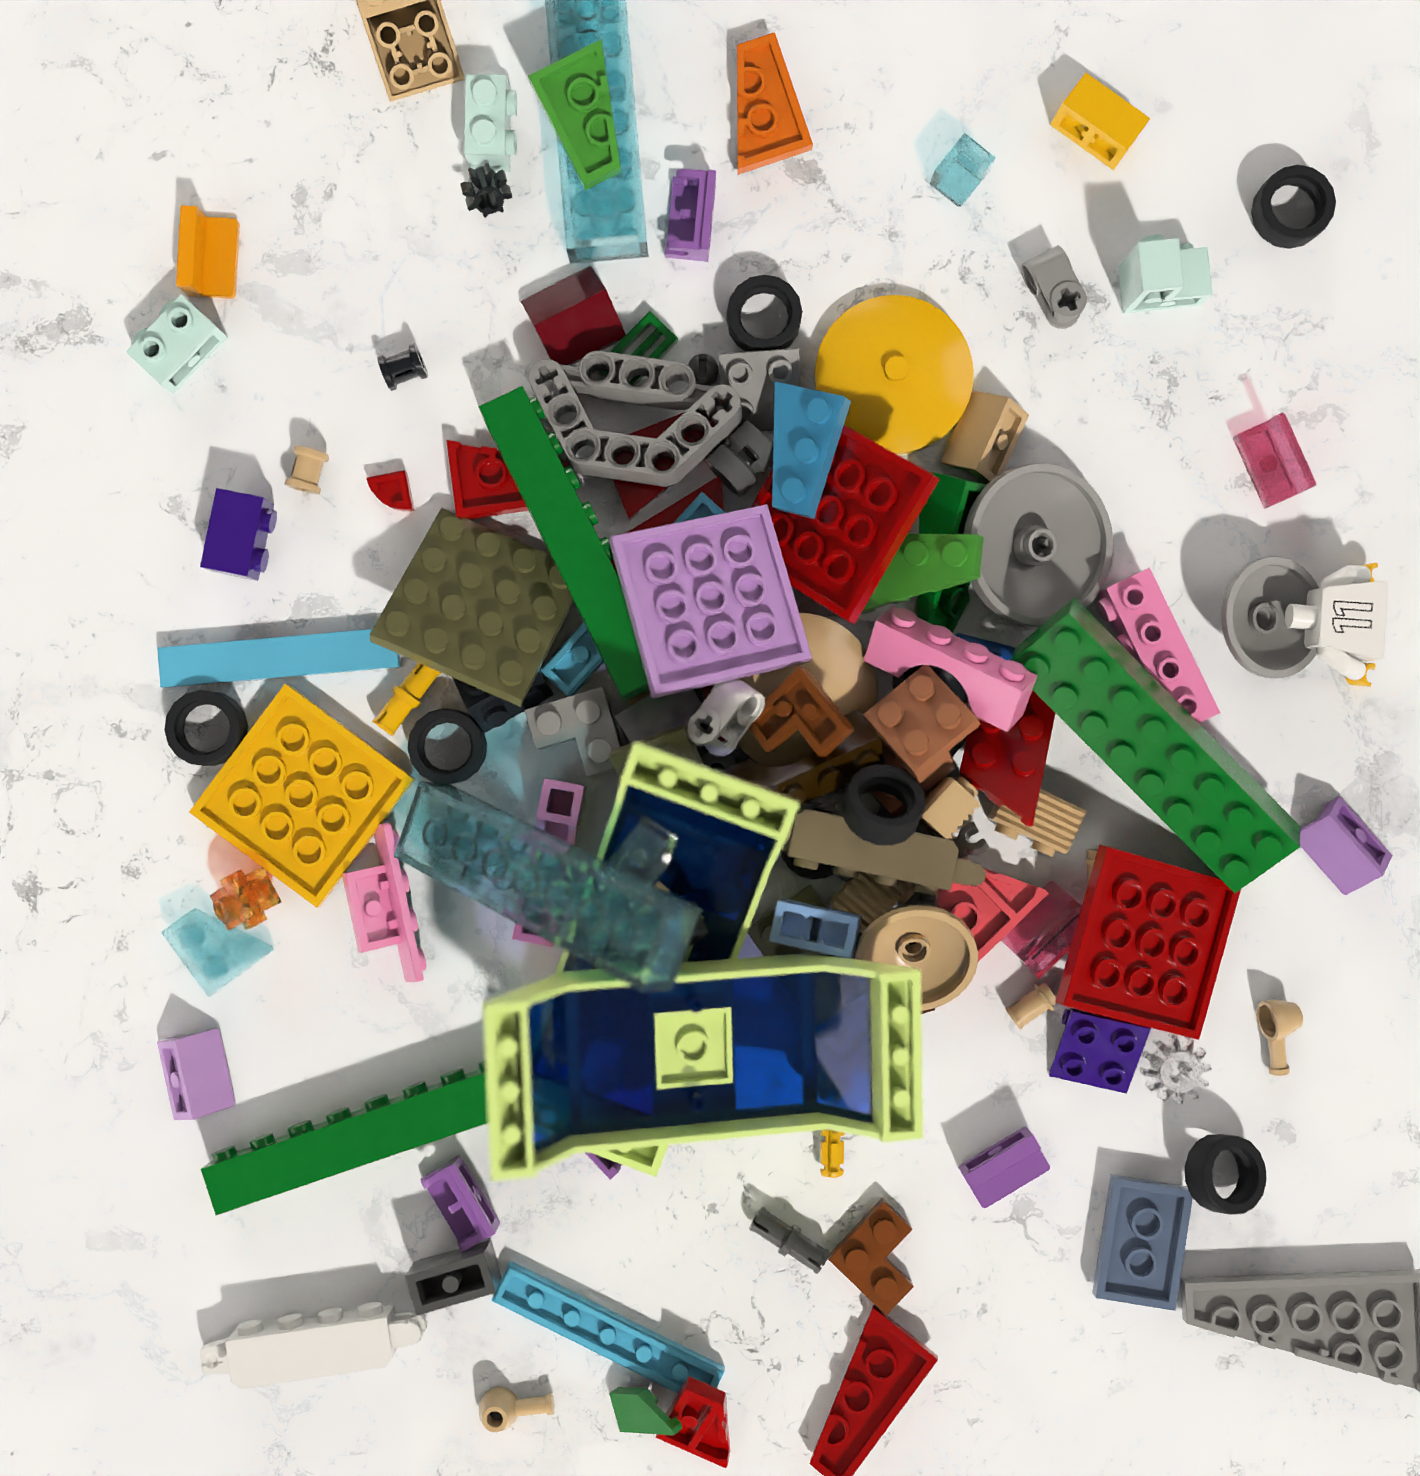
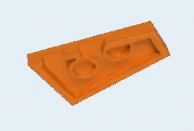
[737,32,813,175]

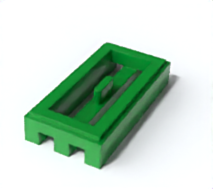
[596,311,678,387]

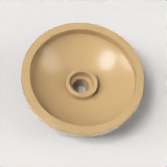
[854,905,978,1011]

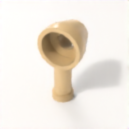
[1257,999,1303,1076]
[479,1387,555,1432]

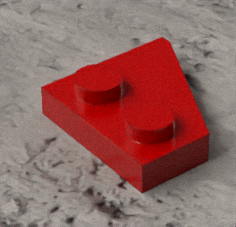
[655,1376,731,1469]

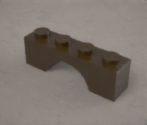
[721,709,886,834]

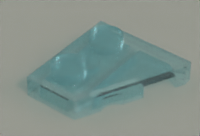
[161,908,275,997]

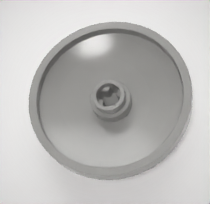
[963,463,1113,626]

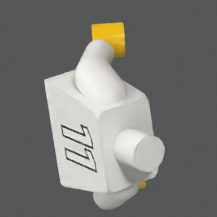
[1285,562,1388,687]

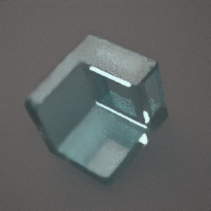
[929,133,996,207]

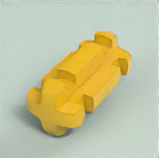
[820,1129,844,1178]

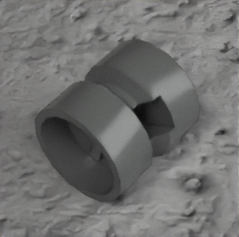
[705,420,773,497]

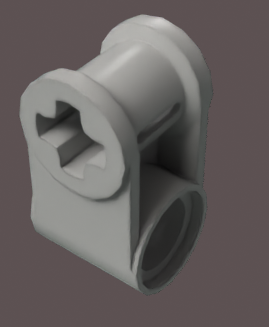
[1021,245,1087,329]

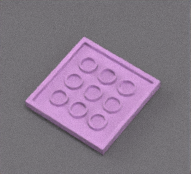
[609,505,812,698]

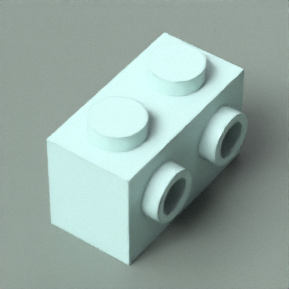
[464,74,517,172]
[126,294,228,394]

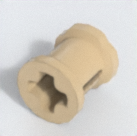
[284,445,329,495]

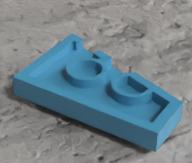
[772,381,851,519]

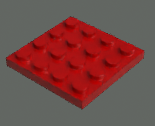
[750,425,940,624]
[1055,844,1241,1040]

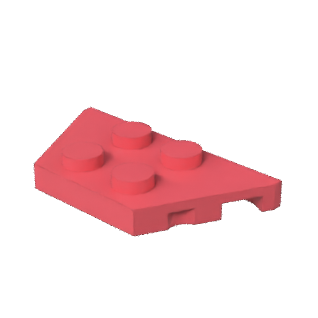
[915,868,1049,962]

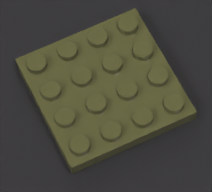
[370,508,574,707]

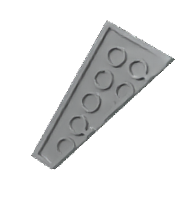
[1181,1269,1420,1392]

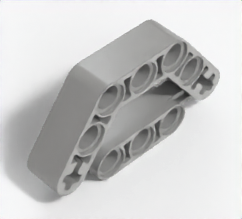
[528,351,743,487]

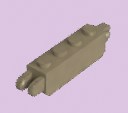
[759,808,987,896]

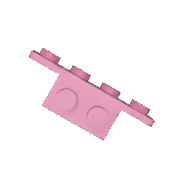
[342,822,426,982]

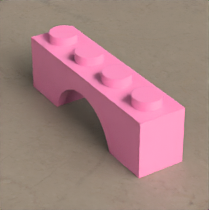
[864,606,1038,732]
[512,778,588,947]

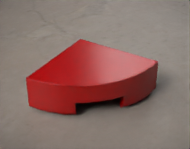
[366,470,415,512]

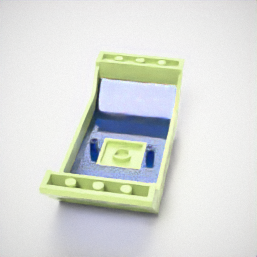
[529,741,800,1177]
[483,953,923,1181]

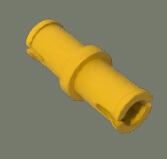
[372,663,441,737]

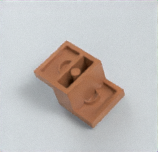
[863,665,980,819]

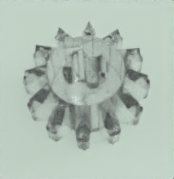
[1139,1034,1212,1104]

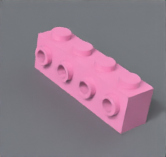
[1097,567,1220,723]

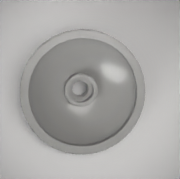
[1221,557,1319,678]

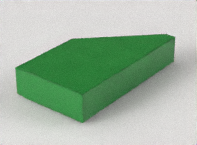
[609,1387,683,1435]

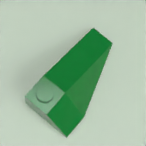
[918,471,987,634]

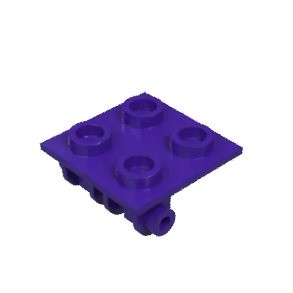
[1049,1008,1151,1094]

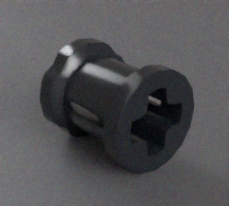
[377,343,428,391]

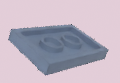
[1092,1174,1193,1311]

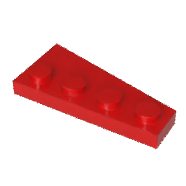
[809,1304,938,1476]

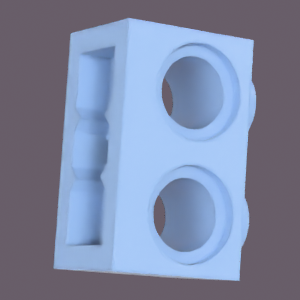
[769,898,863,959]

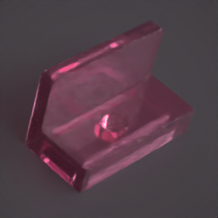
[1232,412,1317,509]
[1001,881,1082,979]

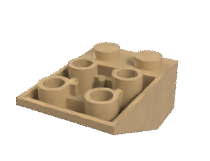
[356,0,465,102]

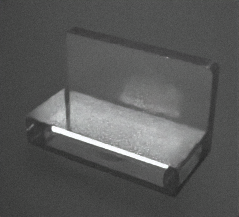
[599,815,679,918]

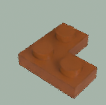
[749,666,855,757]
[828,1198,914,1316]

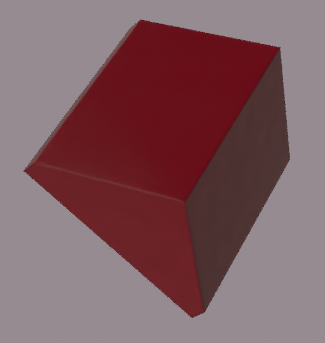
[520,265,626,366]

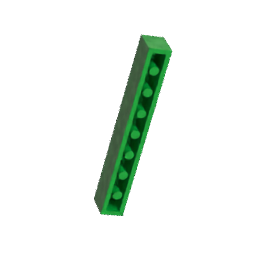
[478,386,650,702]
[200,1060,488,1215]

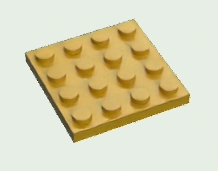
[189,684,416,908]

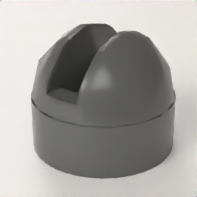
[688,354,719,386]

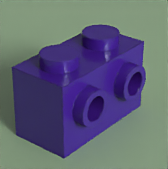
[200,488,277,581]

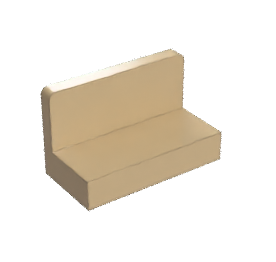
[941,391,1029,484]

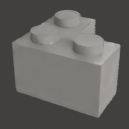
[524,687,622,776]

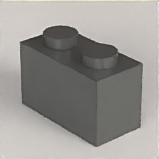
[405,1239,502,1316]

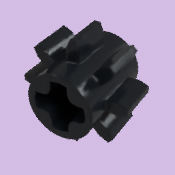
[460,162,512,218]

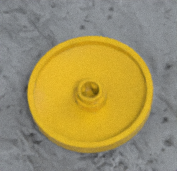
[814,295,974,455]

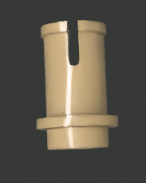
[1005,982,1057,1030]

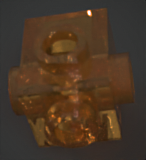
[209,867,282,931]

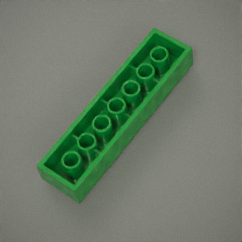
[1010,597,1300,893]

